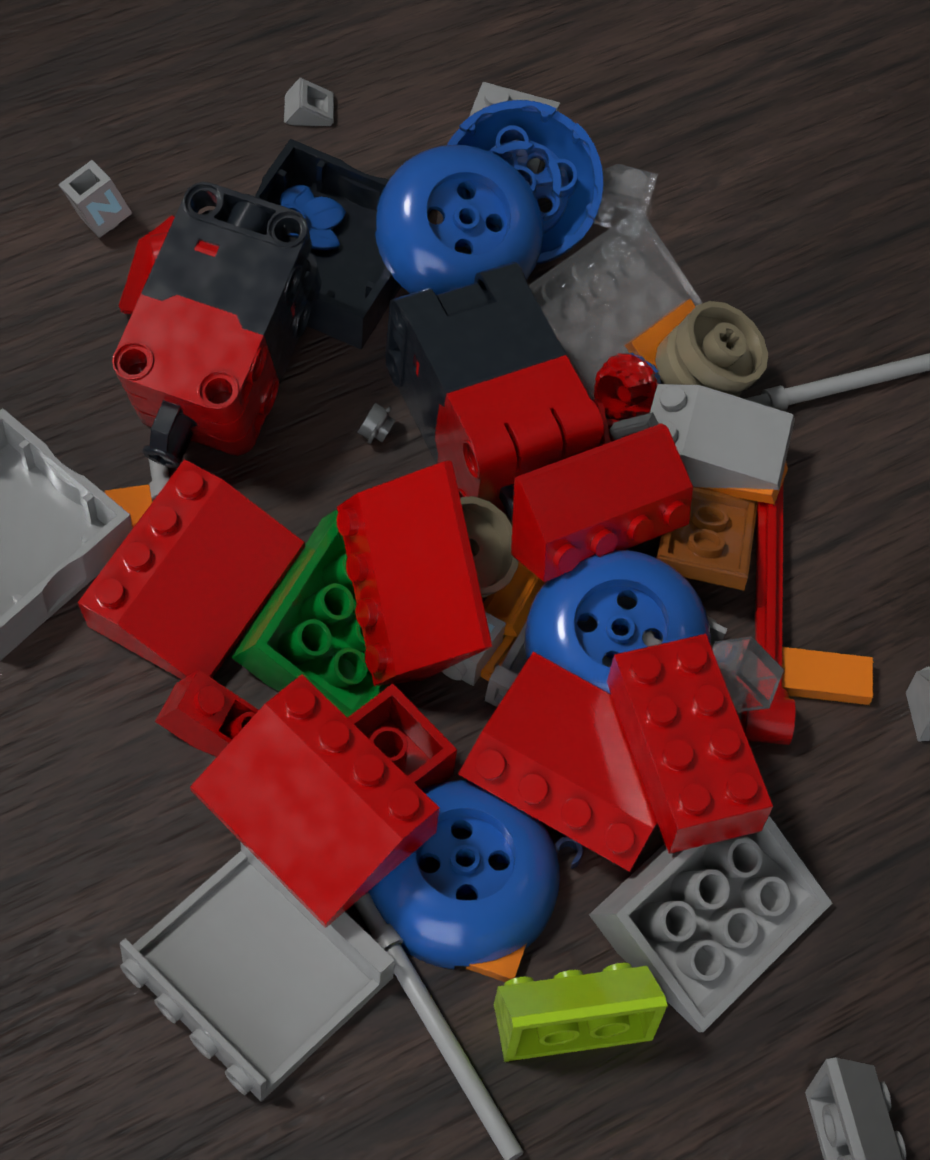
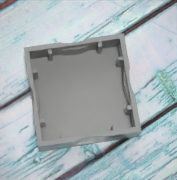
[0,408,133,661]

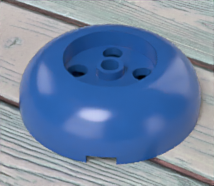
[447,100,603,265]
[375,145,543,295]
[524,549,711,694]
[366,780,560,969]

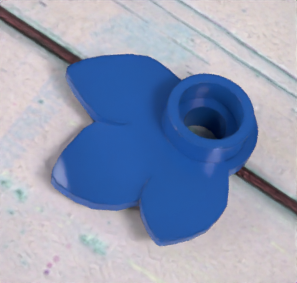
[280,185,346,250]

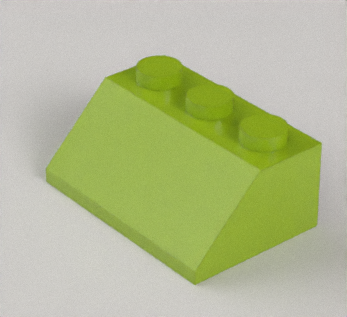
[494,963,668,1062]

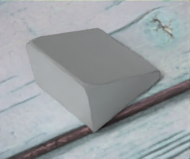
[284,78,334,126]

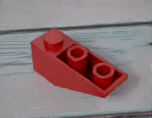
[155,669,259,757]

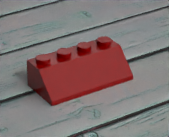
[511,423,693,582]

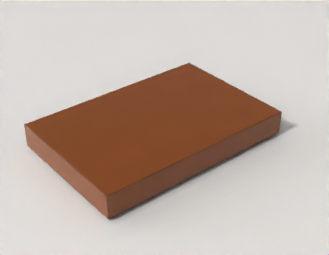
[656,487,757,591]

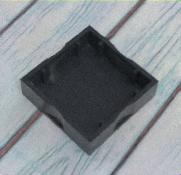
[255,139,438,349]

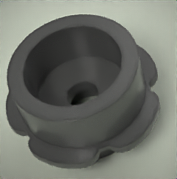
[357,403,395,444]

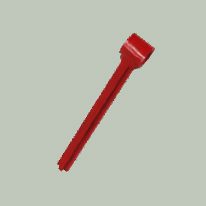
[741,481,796,745]

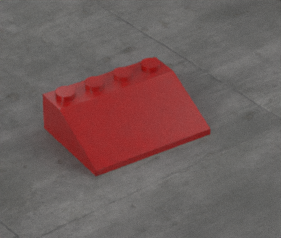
[78,459,305,679]
[337,461,493,686]
[458,651,658,872]
[190,674,440,928]

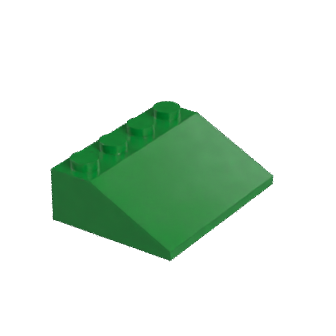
[232,509,391,718]

